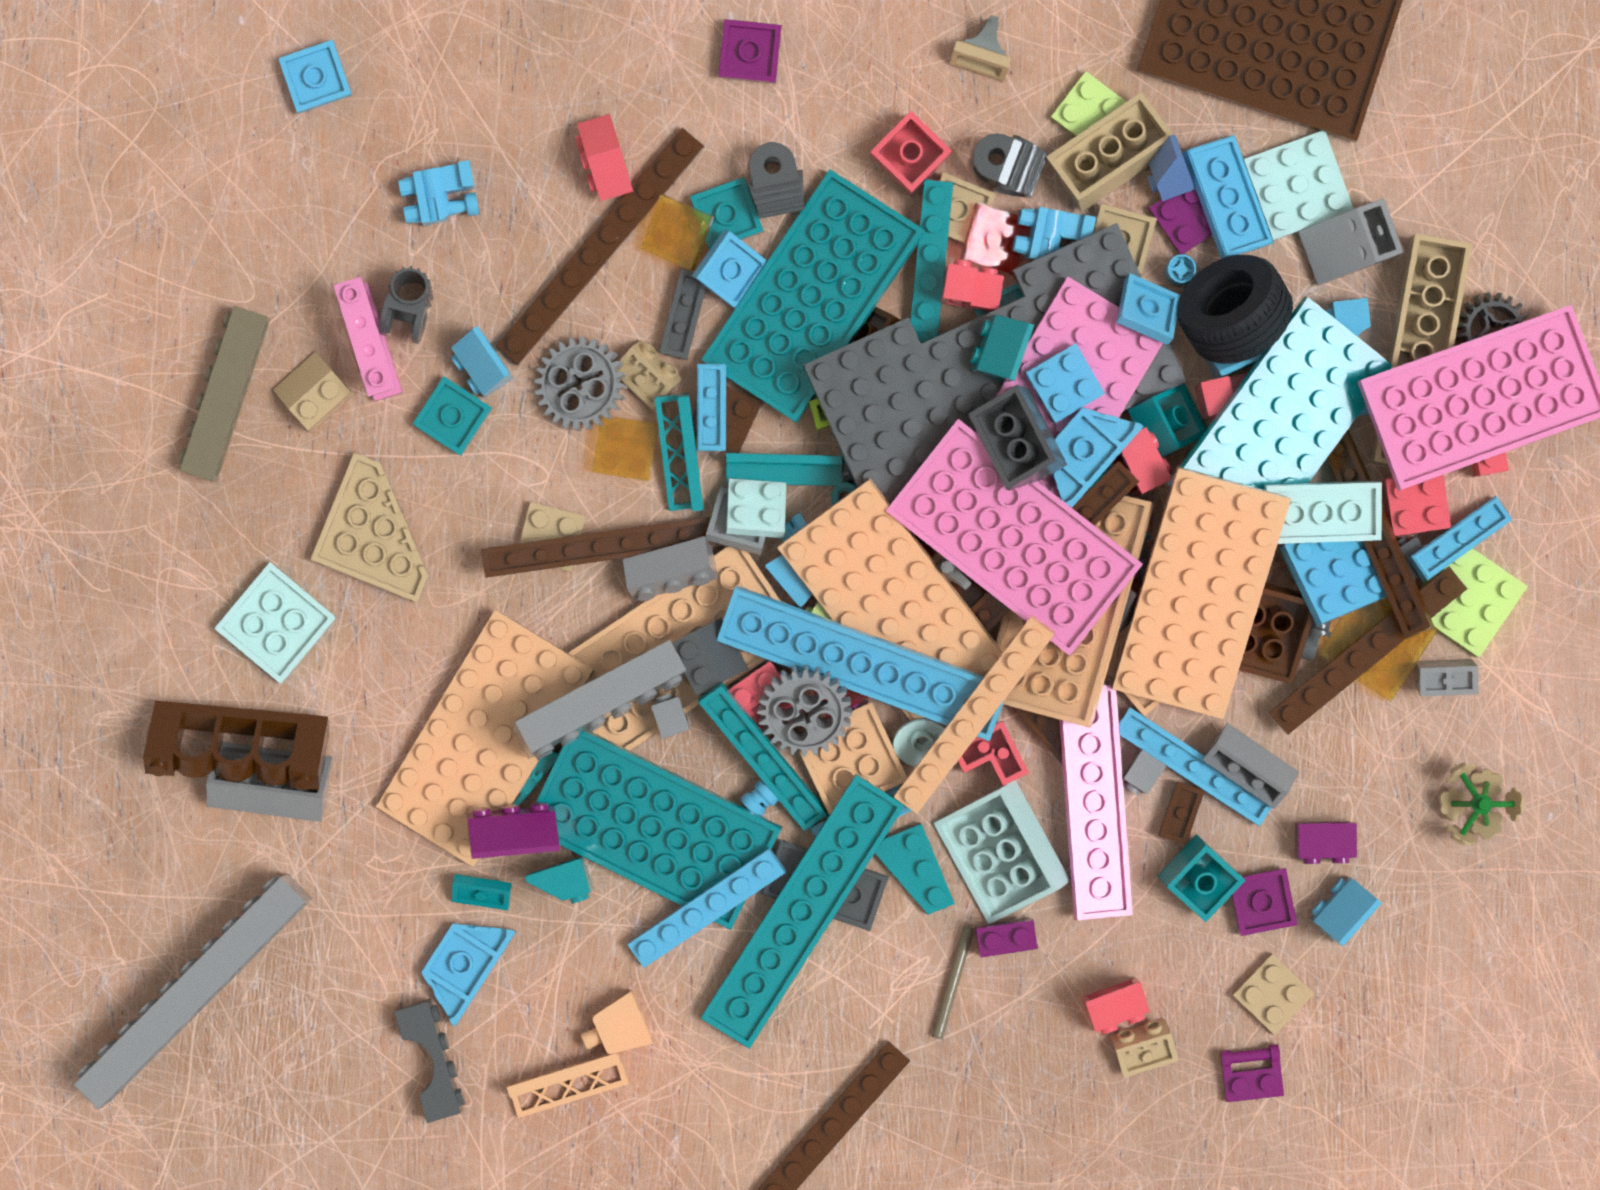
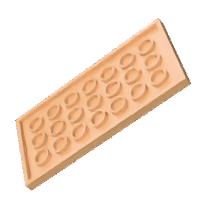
[1111,466,1291,719]
[777,478,1003,721]
[996,487,1154,728]
[568,546,780,751]
[376,609,594,867]

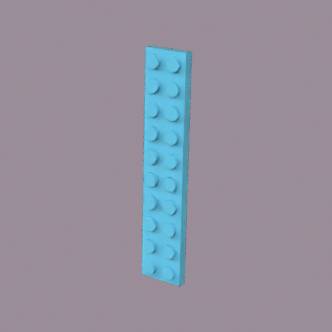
[716,585,1005,741]

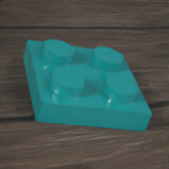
[690,177,764,250]
[413,376,493,456]

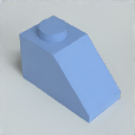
[1147,134,1195,201]

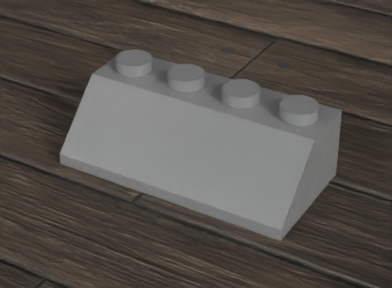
[206,742,332,822]

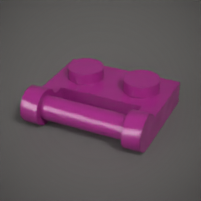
[1220,1044,1284,1103]

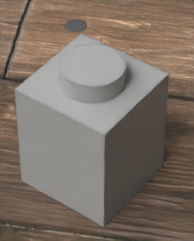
[651,693,690,739]
[1123,749,1167,796]

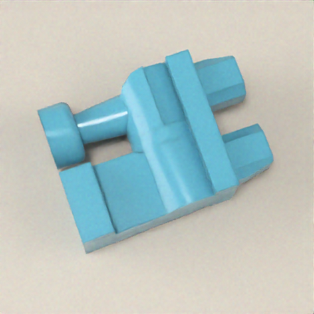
[398,160,480,226]
[1011,207,1096,261]

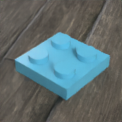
[278,39,352,114]
[692,229,767,309]
[1116,273,1181,345]
[1024,343,1105,423]

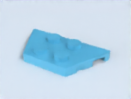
[1051,408,1144,507]
[421,923,516,1026]

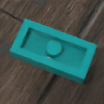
[451,874,512,911]

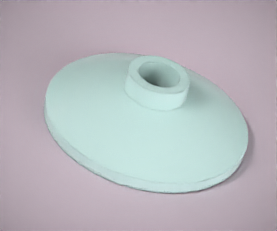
[893,719,945,767]

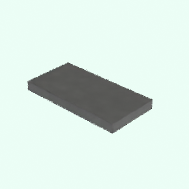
[761,839,889,931]

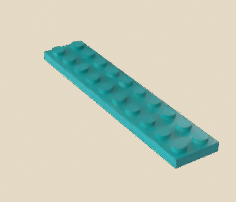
[701,774,905,1049]

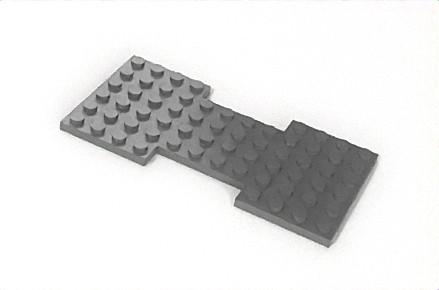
[802,223,1187,505]

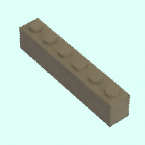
[178,306,270,483]

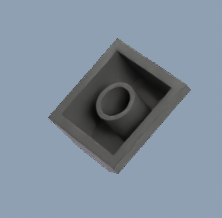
[672,618,749,696]

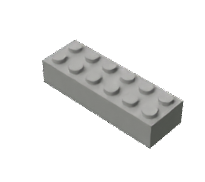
[512,640,687,760]

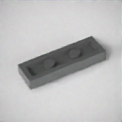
[659,269,706,360]

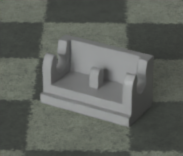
[1415,659,1478,696]

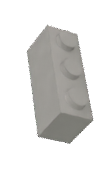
[622,536,718,601]
[1203,723,1299,809]

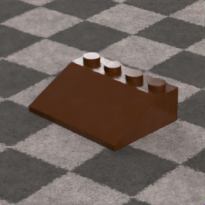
[1239,583,1313,685]

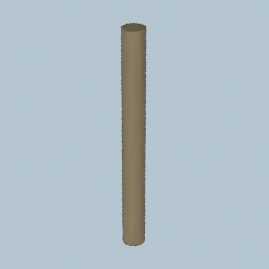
[932,925,975,1040]

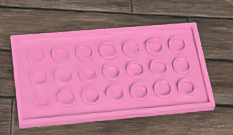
[975,277,1163,499]
[1357,305,1600,491]
[886,419,1143,656]

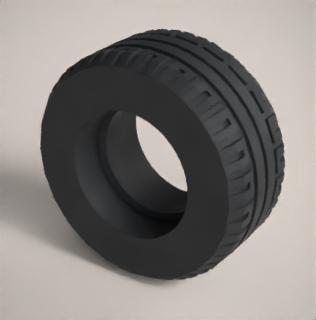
[1177,255,1293,364]

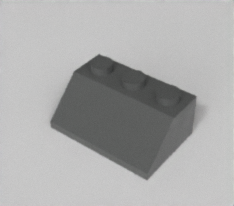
[968,385,1067,491]

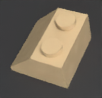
[273,351,355,432]

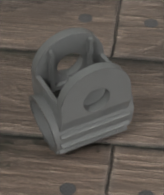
[972,133,1048,198]
[746,142,805,219]
[378,266,434,344]

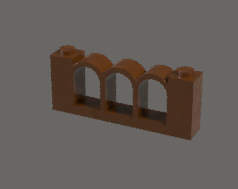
[143,700,329,790]

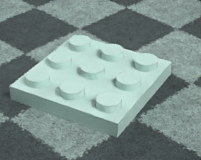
[1243,131,1354,241]
[214,562,337,684]

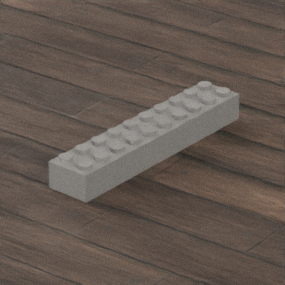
[74,874,313,1110]

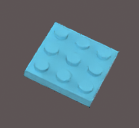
[1280,541,1387,626]

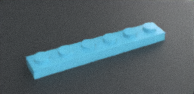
[1119,707,1272,826]
[627,847,786,968]

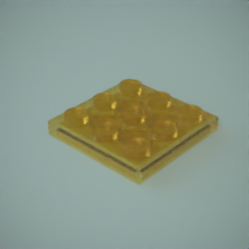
[1318,598,1439,702]

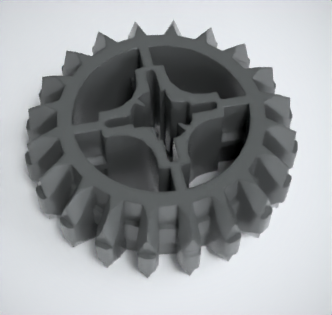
[1455,292,1529,345]

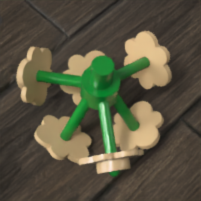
[1439,762,1525,846]

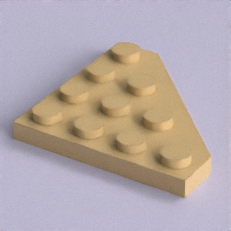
[311,453,429,603]

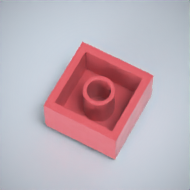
[870,111,952,196]
[1380,475,1451,536]

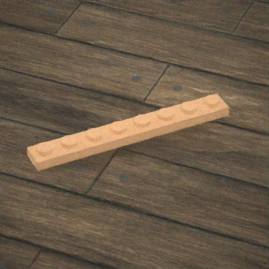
[894,615,1055,814]

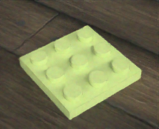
[1420,548,1528,658]

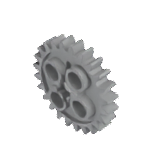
[534,337,628,431]
[758,665,852,757]

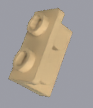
[618,340,682,410]
[1110,1019,1179,1078]

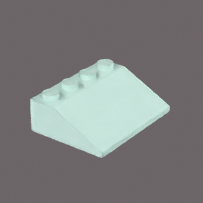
[933,780,1071,924]

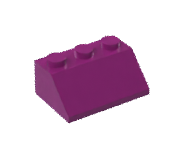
[467,802,560,859]

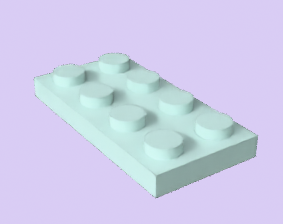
[1264,481,1382,544]

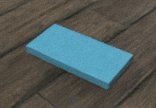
[1182,135,1274,259]

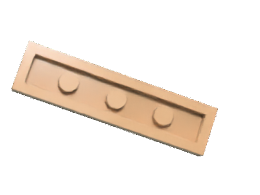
[506,1052,629,1118]

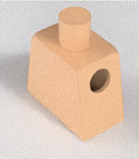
[581,990,654,1054]

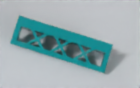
[654,392,704,511]
[726,453,842,486]

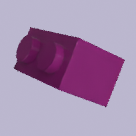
[1295,822,1357,864]
[975,918,1038,958]

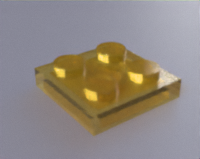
[641,195,714,270]
[592,416,658,481]

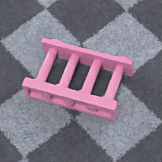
[333,277,403,401]

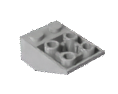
[1298,198,1404,286]

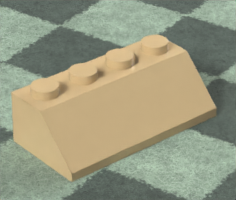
[1046,92,1173,212]

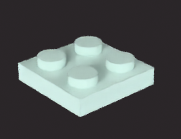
[726,478,786,538]

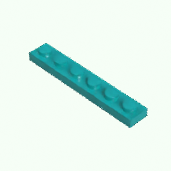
[911,180,954,343]
[698,682,827,831]

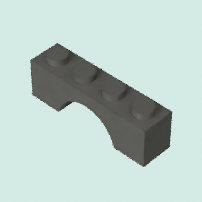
[394,999,466,1123]

